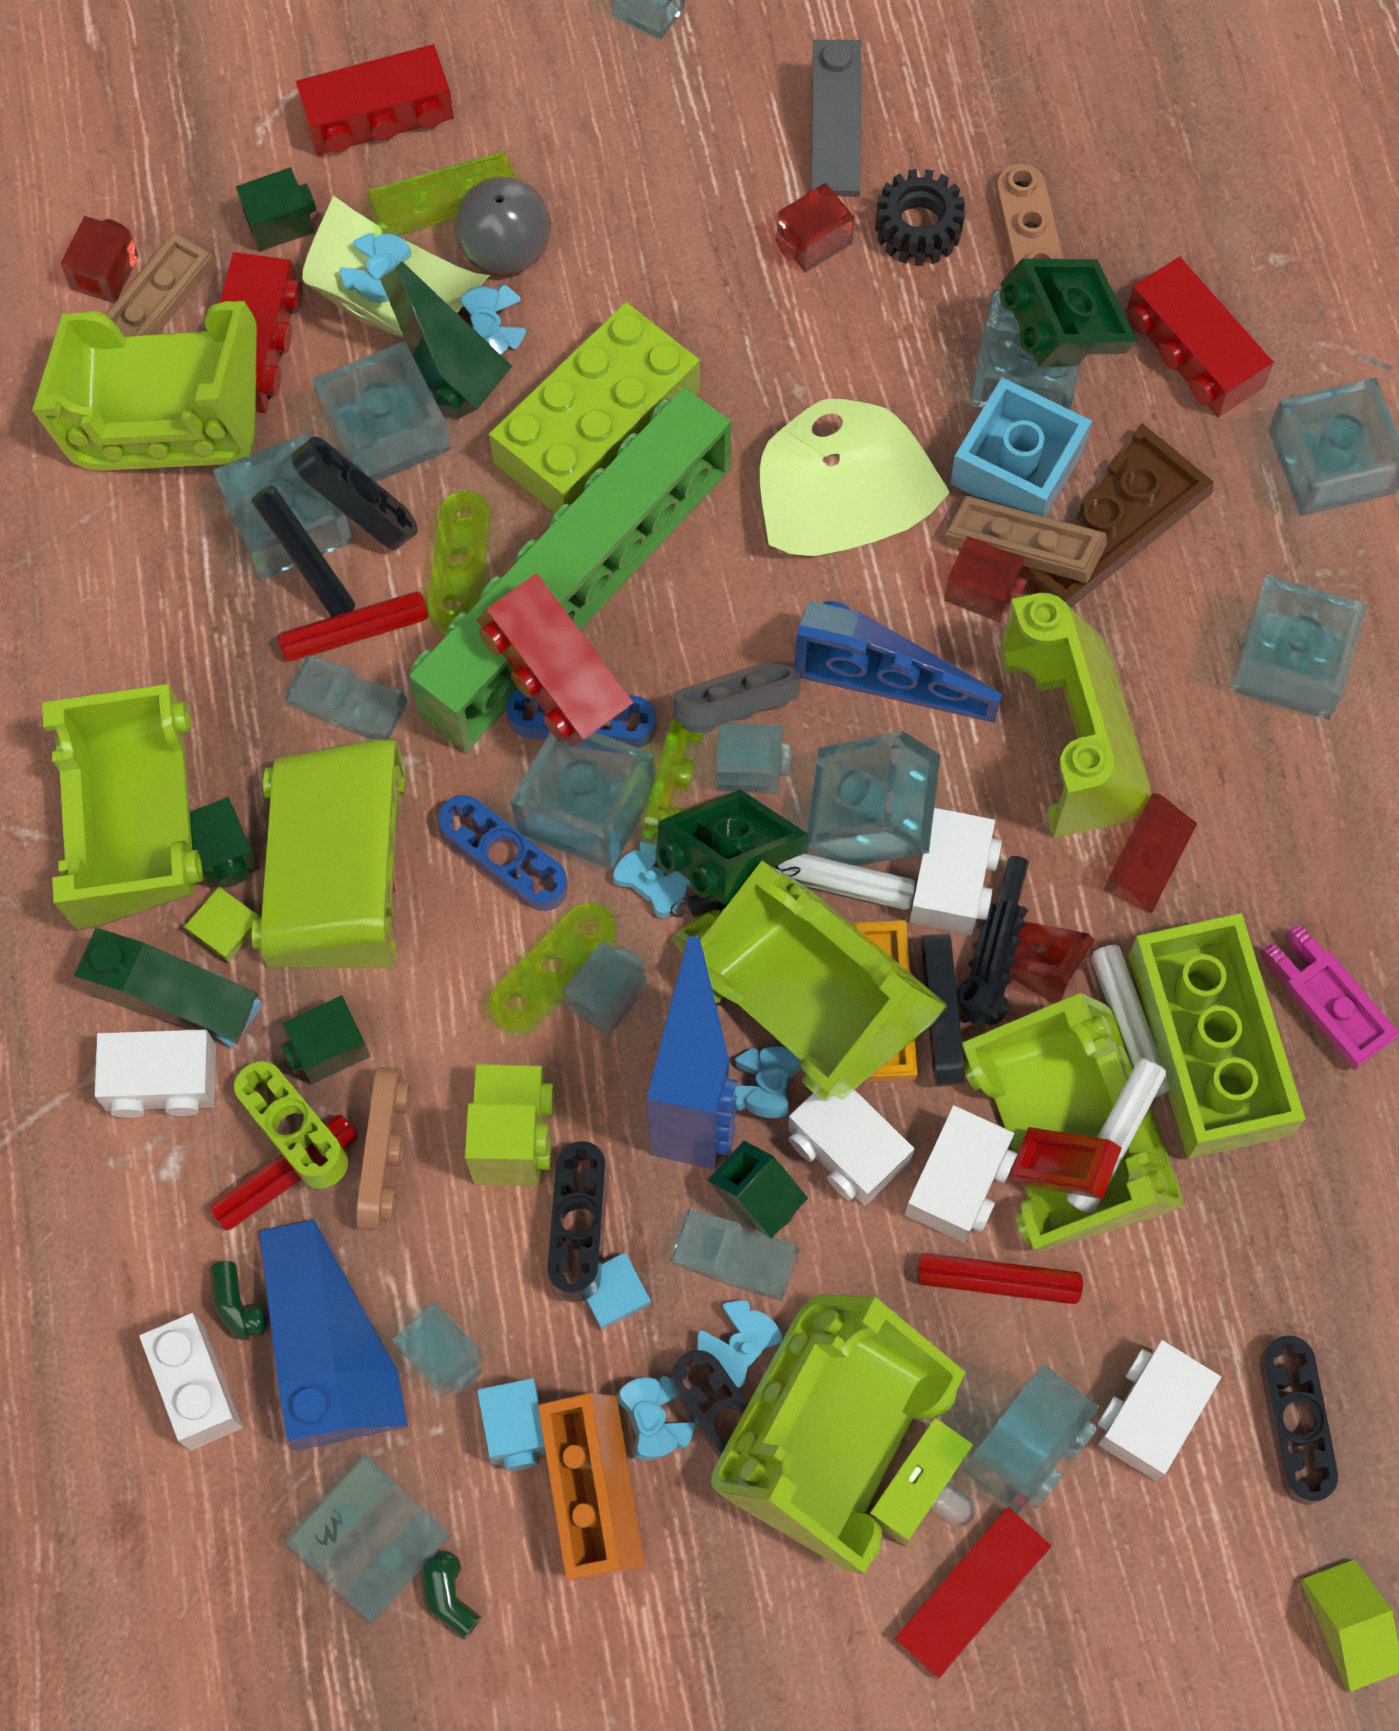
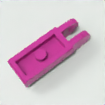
[1260,925,1399,1071]

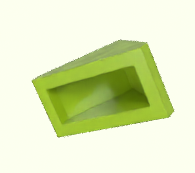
[1300,1559,1399,1693]

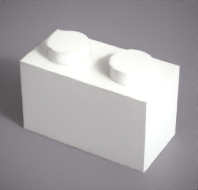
[909,807,1002,936]
[95,1030,216,1118]
[788,1090,915,1206]
[904,1105,1017,1243]
[139,1313,243,1451]
[1097,1340,1221,1482]

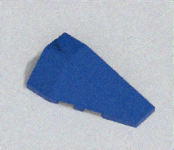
[795,601,1002,723]
[259,1219,408,1451]

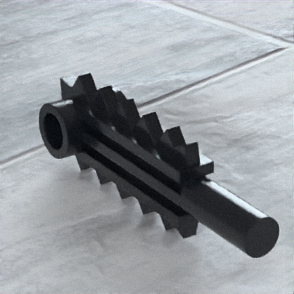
[957,856,1029,1029]

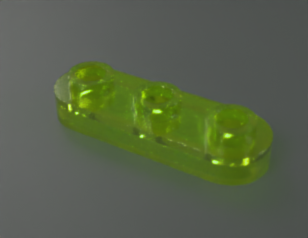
[427,490,492,635]
[641,715,705,846]
[489,903,617,1036]

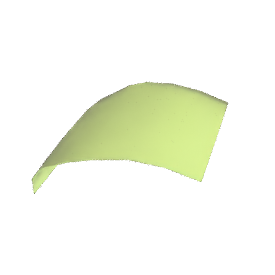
[302,195,490,337]
[760,399,950,556]

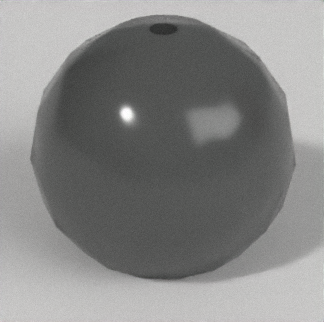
[454,176,552,275]

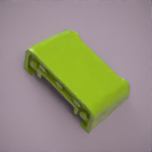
[32,301,257,471]
[1000,593,1151,838]
[42,684,203,930]
[252,739,406,969]
[700,861,947,1101]
[962,993,1183,1251]
[711,1294,966,1574]

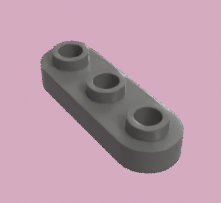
[673,663,801,733]

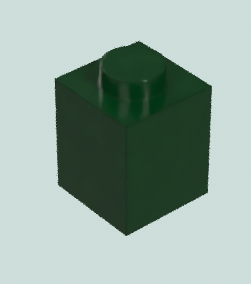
[236,167,317,252]
[190,796,259,889]
[280,995,371,1084]
[707,1140,808,1239]

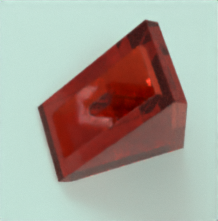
[1009,921,1095,1004]

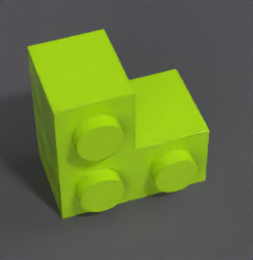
[465,1064,554,1186]

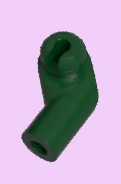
[209,1261,268,1341]
[420,1550,482,1640]

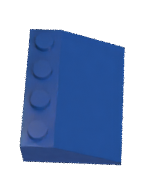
[647,936,737,1170]

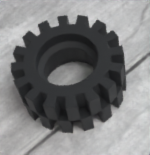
[875,169,965,266]

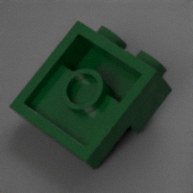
[1000,258,1137,367]
[655,789,809,904]

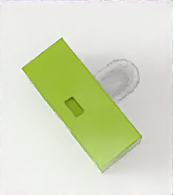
[869,1418,975,1547]

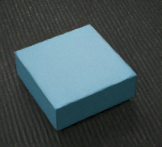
[576,1252,651,1330]

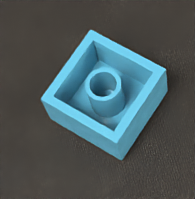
[950,377,1092,517]

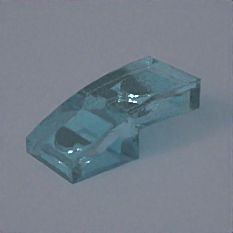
[285,655,408,740]
[670,1209,800,1302]

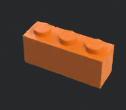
[538,1393,645,1580]

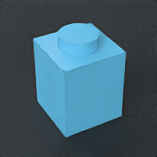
[477,1378,546,1472]

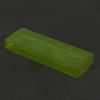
[367,151,516,235]

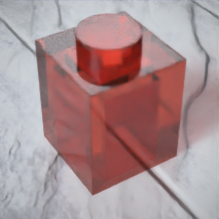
[775,183,854,273]
[60,215,139,304]
[944,536,1028,623]

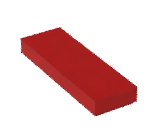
[894,1506,1052,1680]

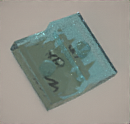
[284,1454,451,1624]

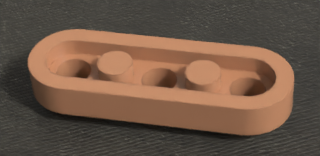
[996,164,1064,269]
[357,1067,411,1231]

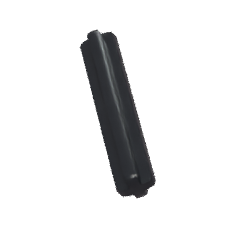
[252,485,355,617]

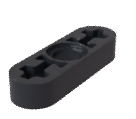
[292,436,418,550]
[921,933,964,1087]
[548,1141,608,1302]
[1260,1335,1338,1505]
[670,1350,748,1458]

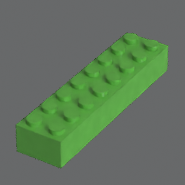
[409,387,731,754]

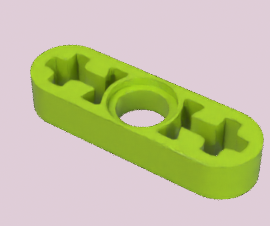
[234,1061,348,1189]

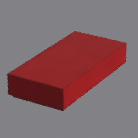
[1009,1127,1122,1200]

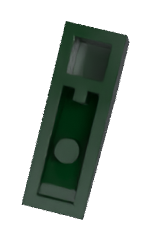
[380,261,512,417]
[74,927,258,1044]

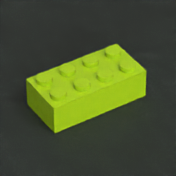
[489,302,701,513]
[1128,913,1306,1160]

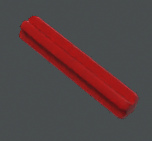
[278,591,428,661]
[210,1114,357,1231]
[917,1253,1083,1304]

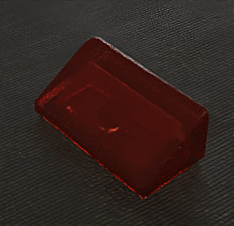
[1104,791,1197,914]

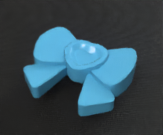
[339,233,412,303]
[459,284,527,354]
[613,840,691,919]
[735,1046,802,1118]
[697,1300,782,1388]
[616,1376,695,1461]

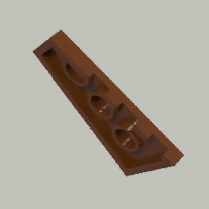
[1030,423,1213,608]

